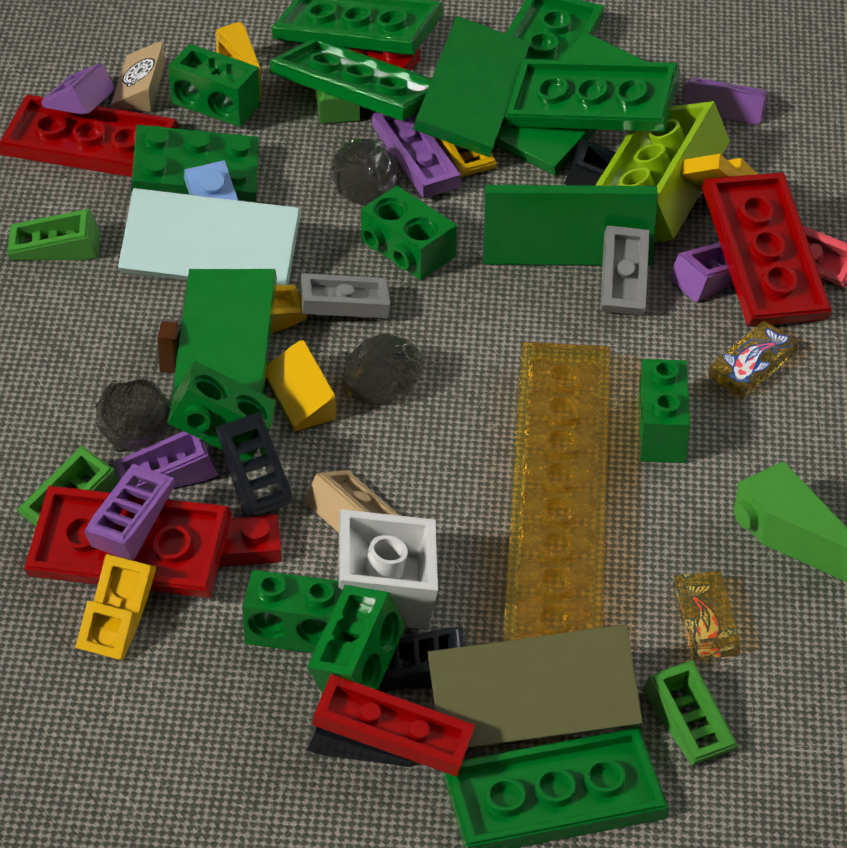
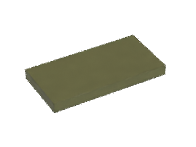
[428,624,643,750]

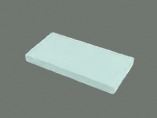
[118,188,301,285]

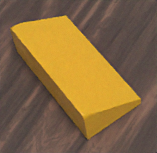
[266,340,336,432]

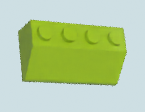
[595,101,730,243]

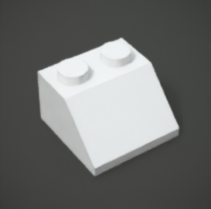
[339,509,438,630]

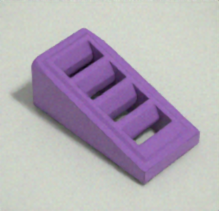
[670,242,733,302]
[114,431,219,492]
[84,464,176,561]

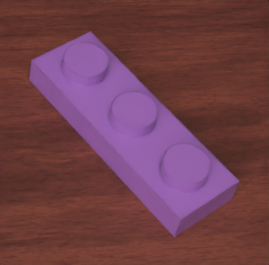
[372,112,461,199]

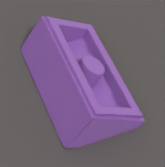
[41,63,114,114]
[683,77,769,125]

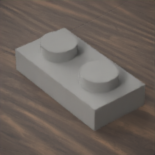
[600,225,649,316]
[299,273,390,319]

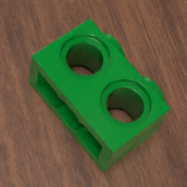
[168,44,260,127]
[361,186,457,281]
[638,359,690,463]
[167,360,276,461]
[242,570,342,653]
[307,585,406,694]

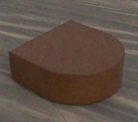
[157,319,181,373]

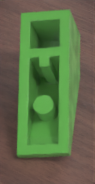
[734,461,847,582]

